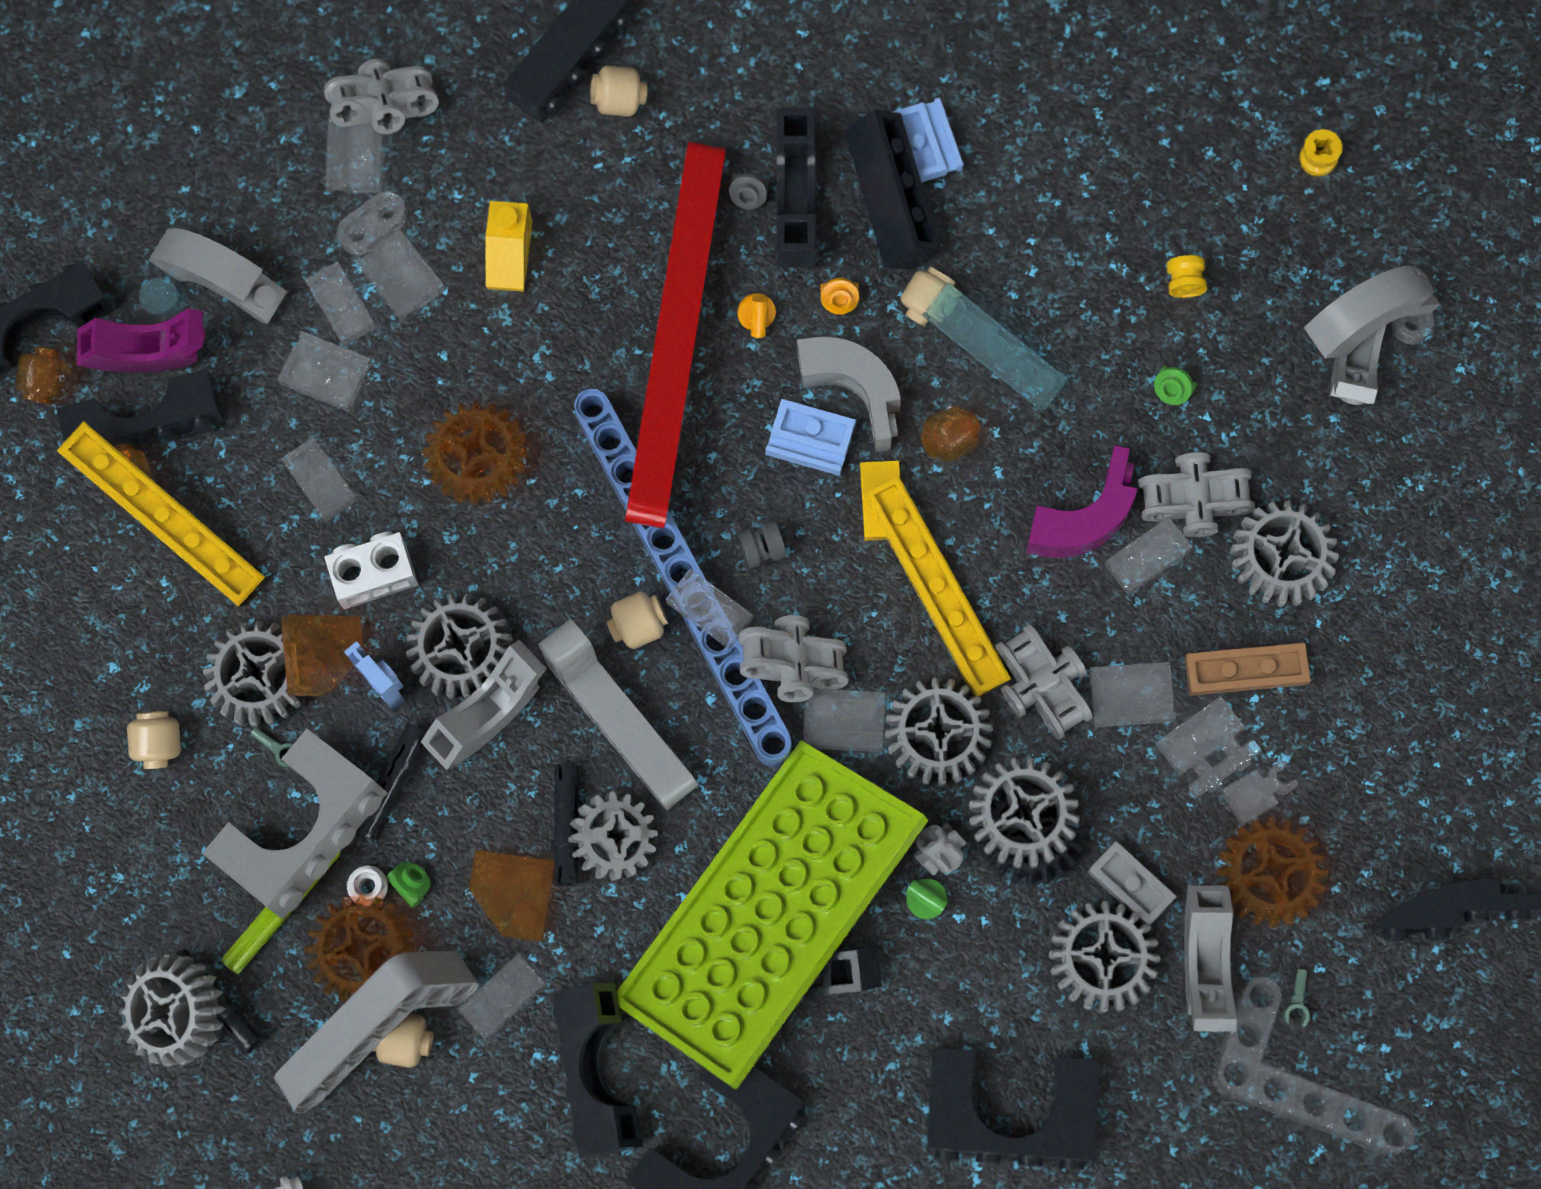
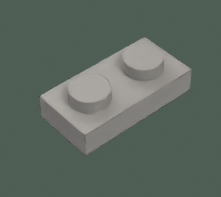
[1087,841,1177,925]

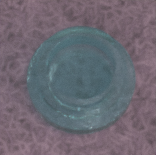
[139,277,178,315]

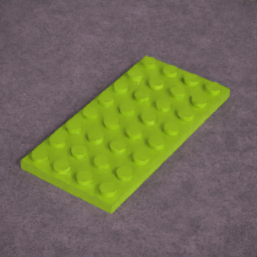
[617,740,928,1090]

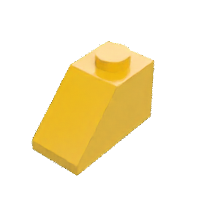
[486,201,533,292]

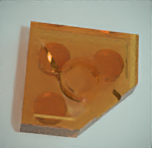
[281,614,363,696]
[469,850,554,943]

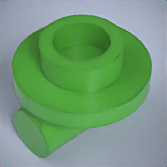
[1154,365,1198,405]
[386,862,430,908]
[906,879,948,920]

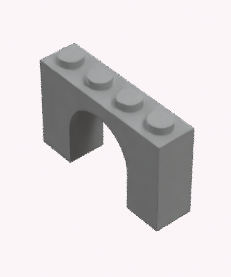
[202,729,387,919]

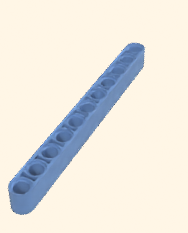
[574,389,792,768]

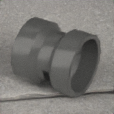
[737,521,787,570]

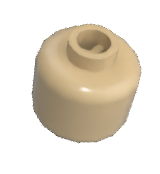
[590,66,647,117]
[901,267,958,327]
[606,591,668,649]
[127,711,181,769]
[372,1013,433,1068]

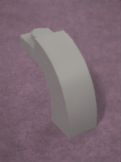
[148,228,287,323]
[1304,265,1440,358]
[1330,283,1386,405]
[797,337,901,452]
[421,640,546,770]
[1184,885,1237,1031]

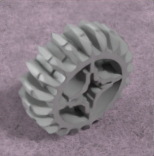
[1230,500,1339,607]
[406,593,513,699]
[203,620,312,727]
[885,678,993,786]
[969,758,1080,868]
[1049,901,1160,1013]
[117,954,226,1067]

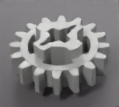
[568,792,658,881]

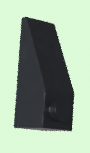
[803,945,882,996]

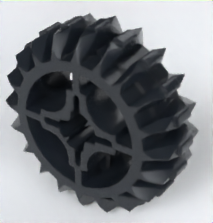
[975,783,1085,888]

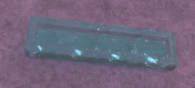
[922,283,1068,411]

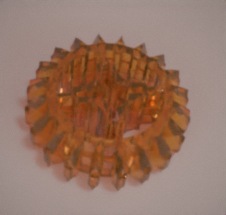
[422,400,528,506]
[1216,817,1328,928]
[305,894,416,1003]

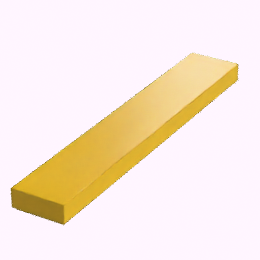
[57,421,265,607]
[863,475,1011,696]

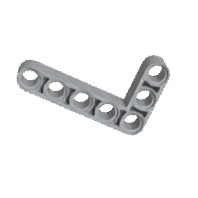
[538,619,699,811]
[274,951,479,1113]

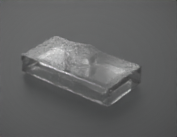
[281,437,358,522]
[458,954,546,1040]

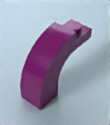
[77,308,205,373]
[1026,445,1137,558]

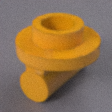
[820,278,859,315]
[737,293,776,338]

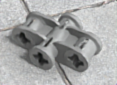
[324,59,439,134]
[1138,452,1255,537]
[738,615,849,702]
[995,624,1093,740]

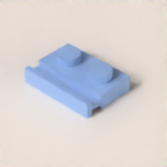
[892,98,963,182]
[765,399,856,476]
[344,641,405,711]

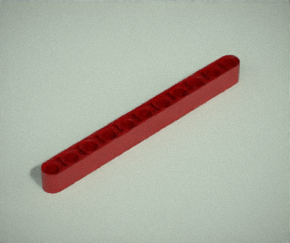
[625,141,726,529]

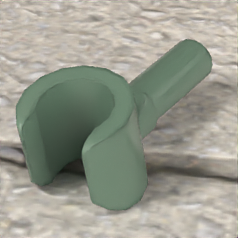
[251,727,292,769]
[1282,969,1310,1027]

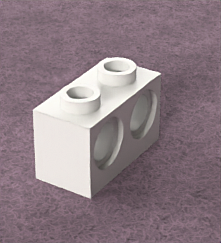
[324,532,418,610]

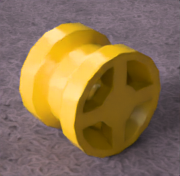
[1299,129,1342,177]
[1166,255,1207,298]

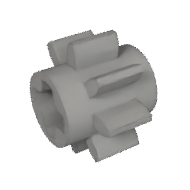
[914,823,966,875]

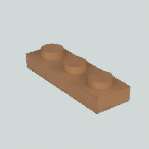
[1184,643,1311,696]

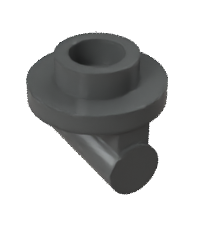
[729,173,770,209]

